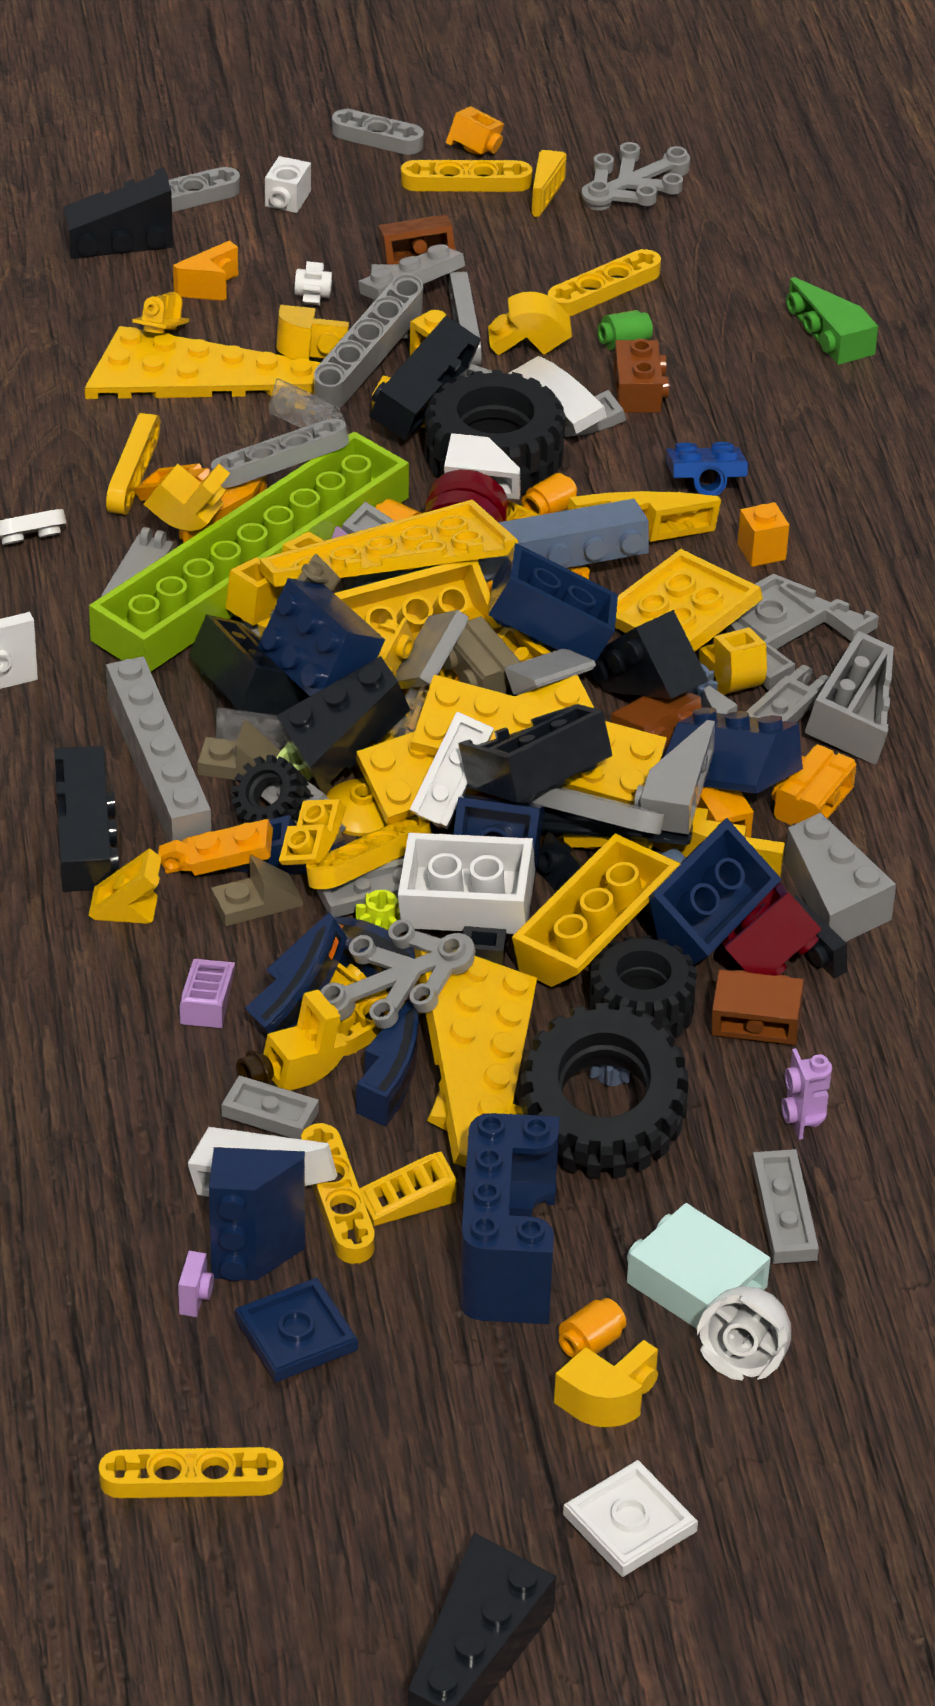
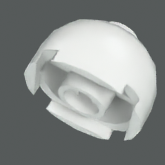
[697,1286,791,1380]

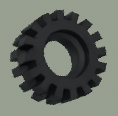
[231,755,311,823]

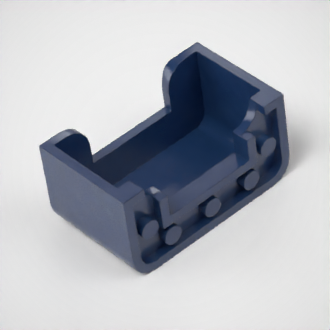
[459,1113,560,1324]

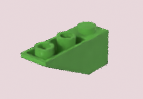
[786,277,878,365]

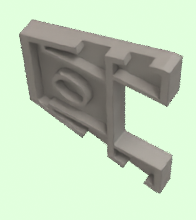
[725,574,879,690]

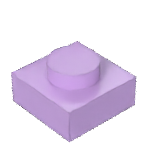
[178,1251,214,1317]

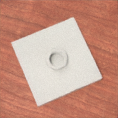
[0,612,38,689]
[563,1460,698,1577]

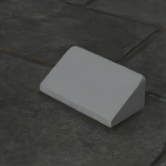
[505,649,596,695]

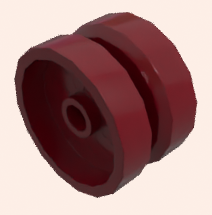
[423,469,509,522]

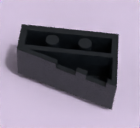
[63,167,173,259]
[277,656,410,794]
[458,704,613,804]
[54,746,119,892]

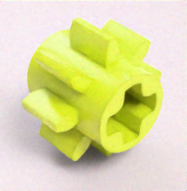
[356,890,400,930]

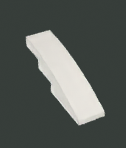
[508,356,607,434]

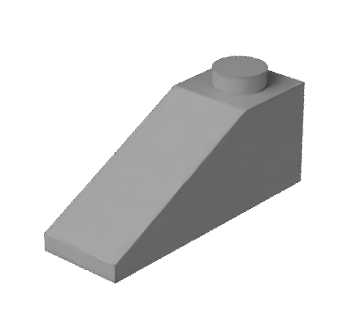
[634,720,715,835]

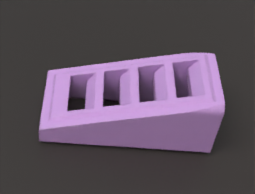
[180,959,235,1028]

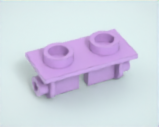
[781,1048,832,1140]

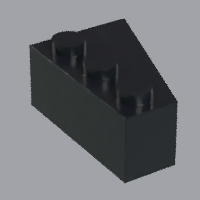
[369,316,481,440]
[590,610,709,699]
[189,614,310,717]

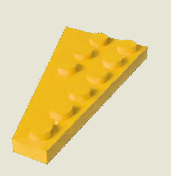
[85,326,320,399]
[259,499,518,587]
[414,948,537,1167]

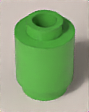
[597,310,653,350]

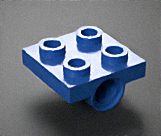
[666,442,748,496]

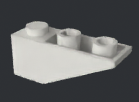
[188,1127,337,1197]

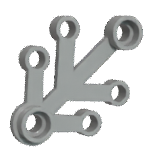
[581,142,690,211]
[320,919,476,1029]

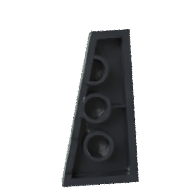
[408,1533,556,1706]

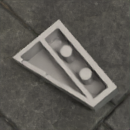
[804,631,894,765]
[784,813,896,942]

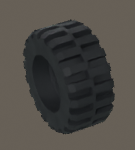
[425,370,565,497]
[521,1003,689,1178]

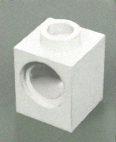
[265,156,311,213]

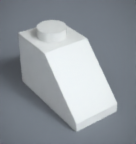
[444,433,520,499]

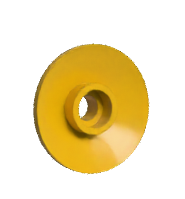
[326,778,387,837]

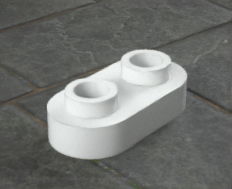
[0,509,67,545]

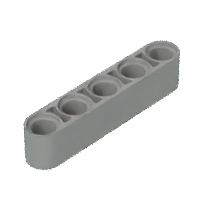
[314,274,423,411]

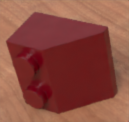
[722,882,822,976]

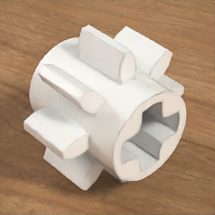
[294,261,332,306]

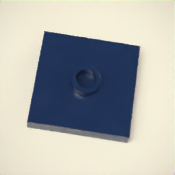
[235,1277,358,1382]

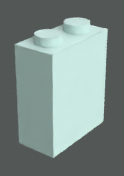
[627,1203,771,1329]

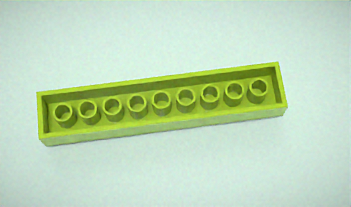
[89,431,409,672]

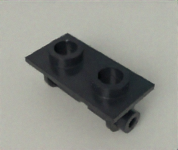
[537,832,584,892]

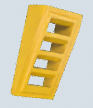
[531,150,567,217]
[359,1151,457,1226]

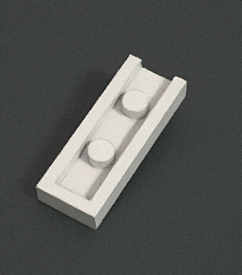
[410,711,494,829]

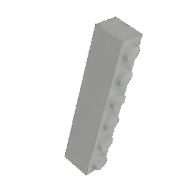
[106,656,212,842]

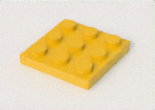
[615,549,763,652]

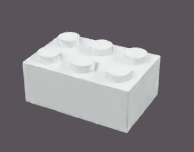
[398,833,535,934]

